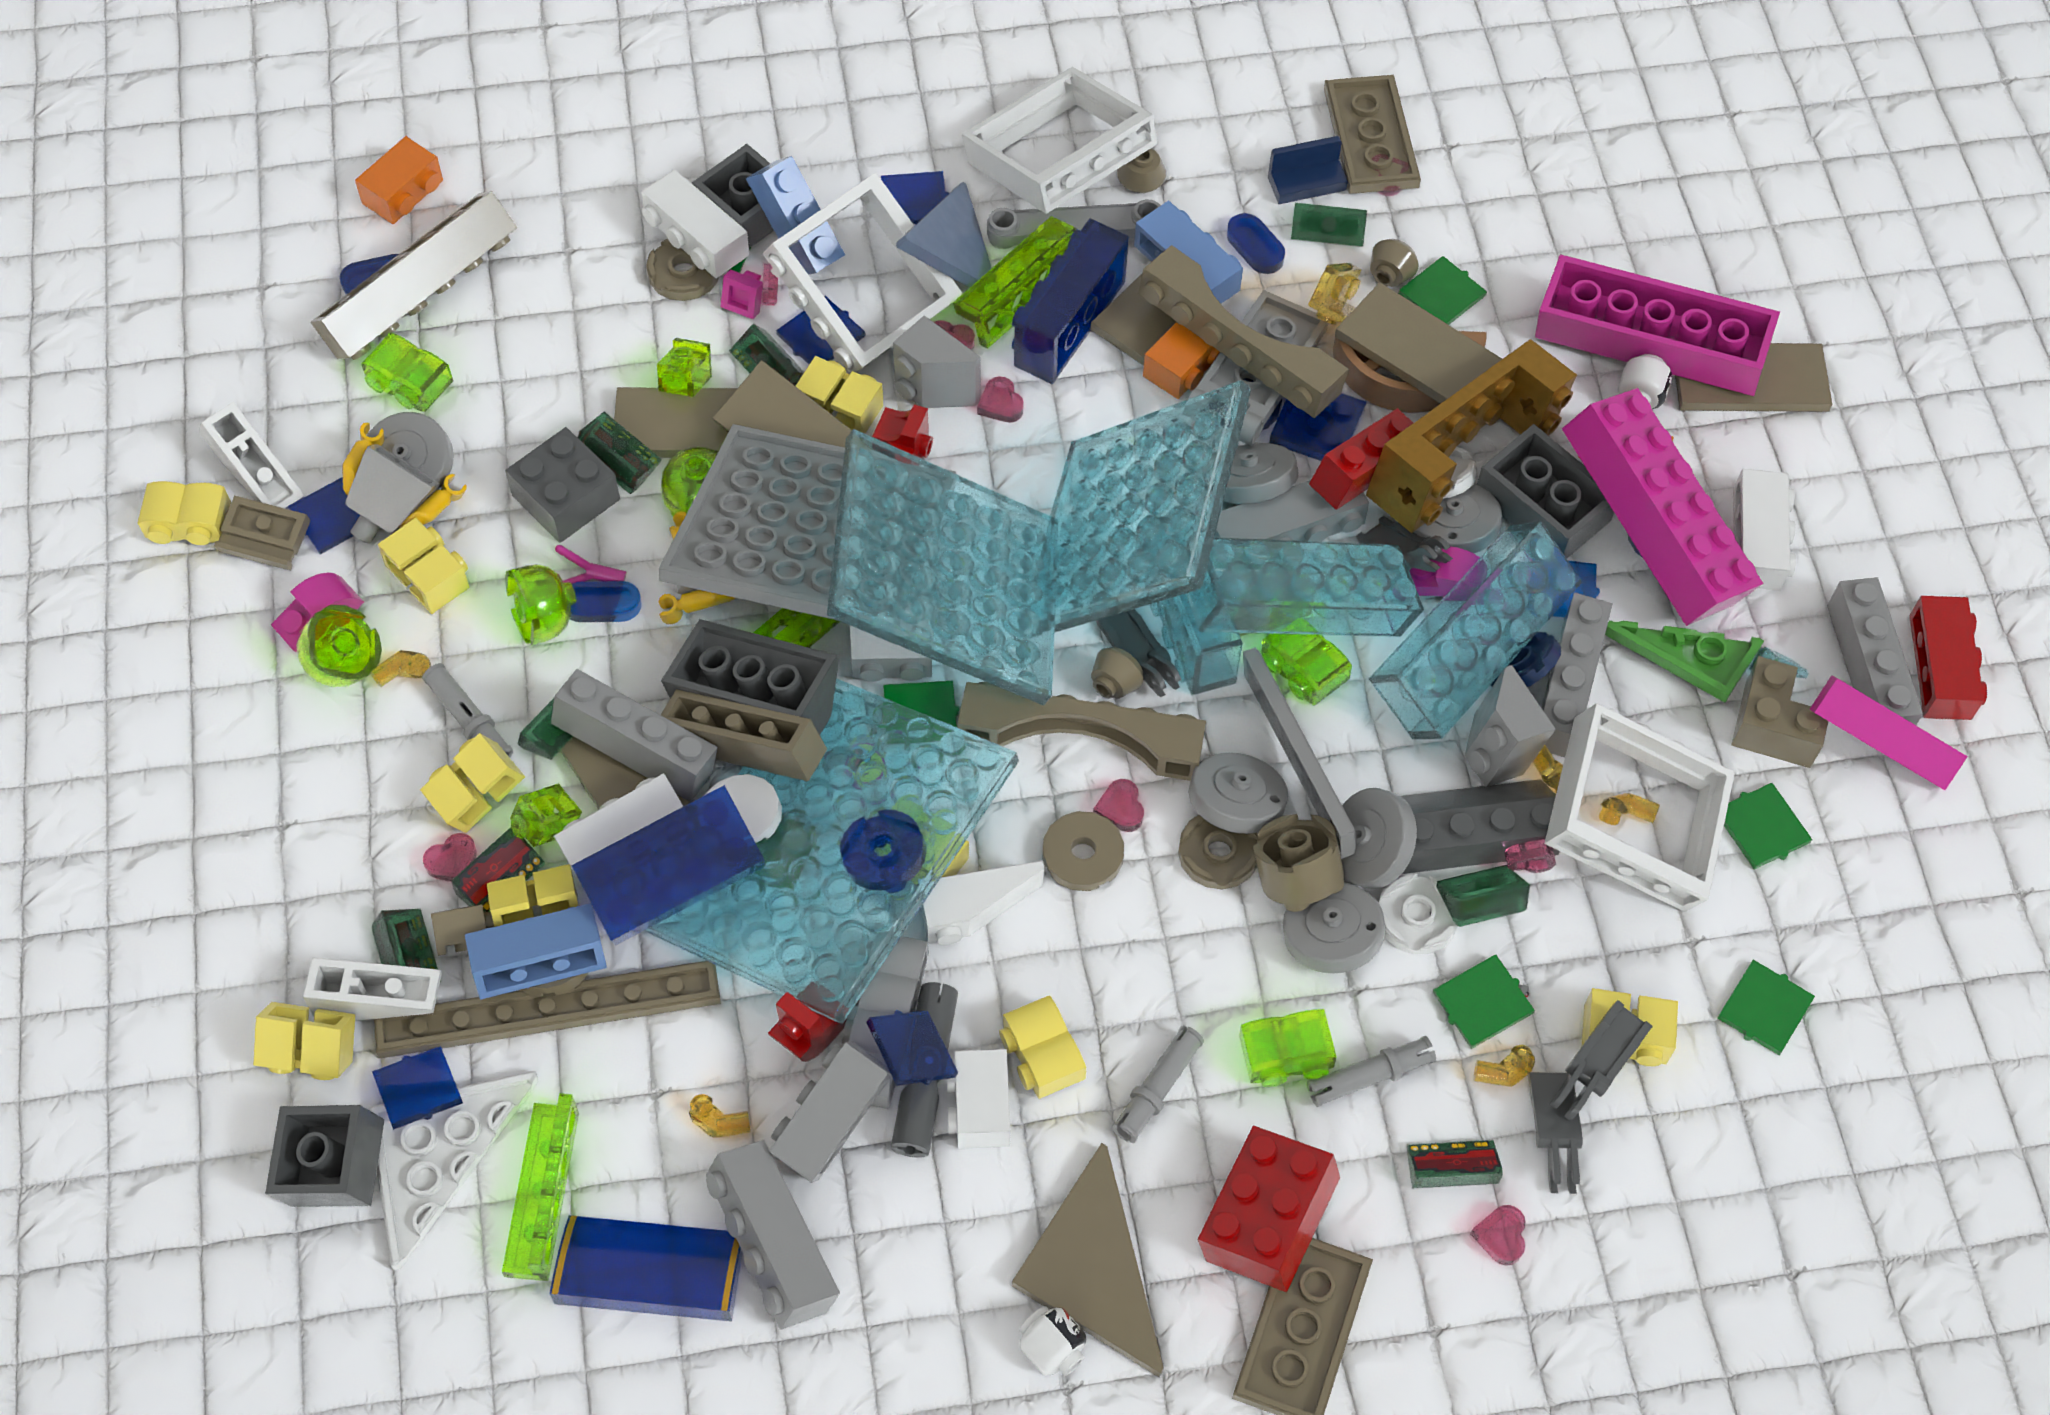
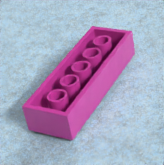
[1535,254,1780,396]
[1562,388,1764,626]

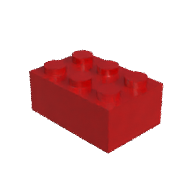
[1197,1125,1341,1293]

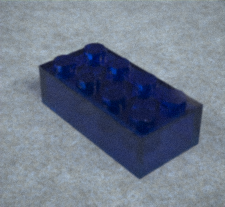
[1011,218,1129,385]
[571,785,766,946]

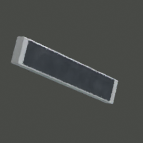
[1243,647,1356,859]

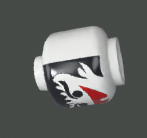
[1618,354,1672,410]
[1019,1306,1086,1376]

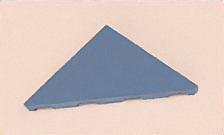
[896,182,999,298]

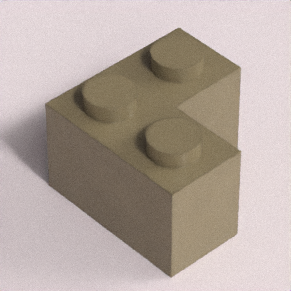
[1731,656,1828,768]

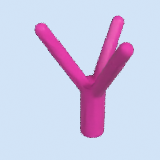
[536,545,627,597]

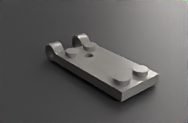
[1183,290,1330,446]

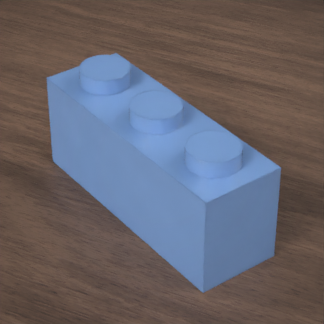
[745,156,845,275]
[1134,200,1243,304]
[465,903,607,1000]

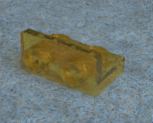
[1308,263,1362,325]

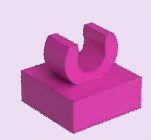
[720,269,763,319]

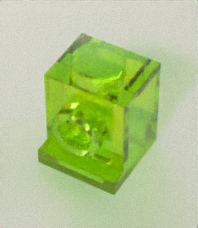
[657,338,712,397]
[510,783,582,847]

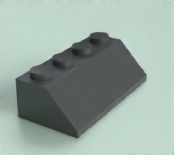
[661,619,839,735]
[1401,779,1560,874]

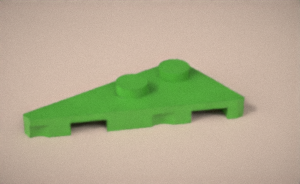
[1605,620,1764,703]

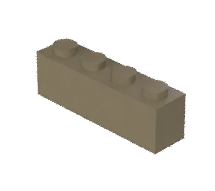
[661,689,827,781]

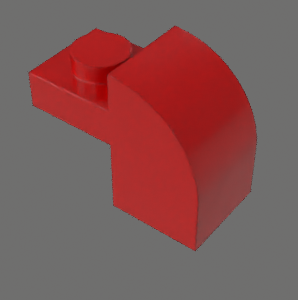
[768,983,847,1062]

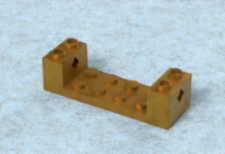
[1366,339,1577,533]

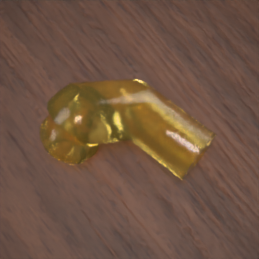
[369,650,431,687]
[1533,745,1563,793]
[1599,793,1660,826]
[1473,1045,1535,1087]
[689,1094,751,1138]

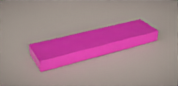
[1809,675,1968,790]

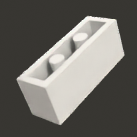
[641,169,749,278]
[1733,468,1796,591]
[554,773,695,890]

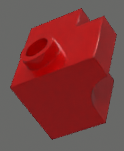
[872,404,933,463]

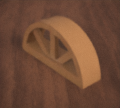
[1333,331,1487,413]

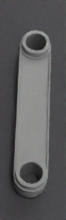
[987,199,1161,249]

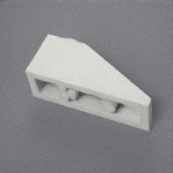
[199,401,305,509]
[919,861,1044,945]
[303,957,442,1021]

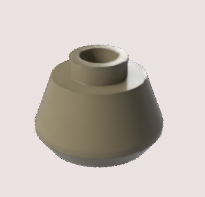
[1117,148,1166,193]
[1370,239,1419,287]
[1091,647,1143,699]

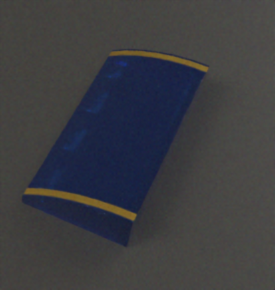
[549,1215,743,1322]

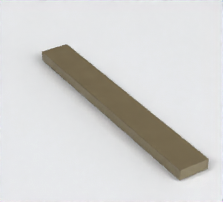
[374,959,721,1059]

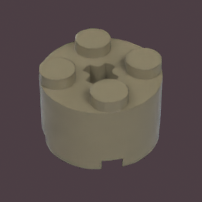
[1253,814,1344,912]

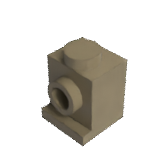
[431,904,495,956]

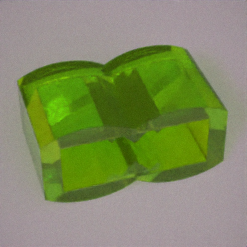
[361,333,454,412]
[1261,613,1352,706]
[1239,1009,1337,1087]

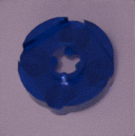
[840,809,927,893]

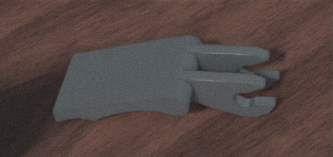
[1356,515,1453,572]
[1095,599,1181,697]
[1549,1000,1653,1120]
[1527,1072,1583,1194]

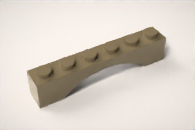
[1138,245,1349,418]
[957,682,1206,781]

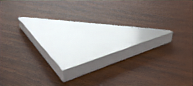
[369,1070,539,1271]

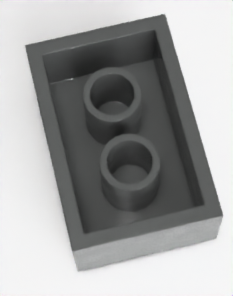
[1477,424,1614,564]

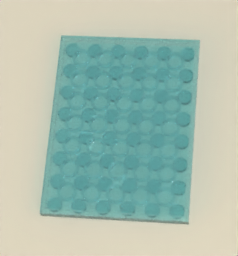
[633,679,1019,1024]

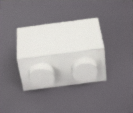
[946,1049,1011,1149]

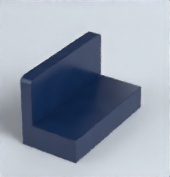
[1268,136,1348,205]

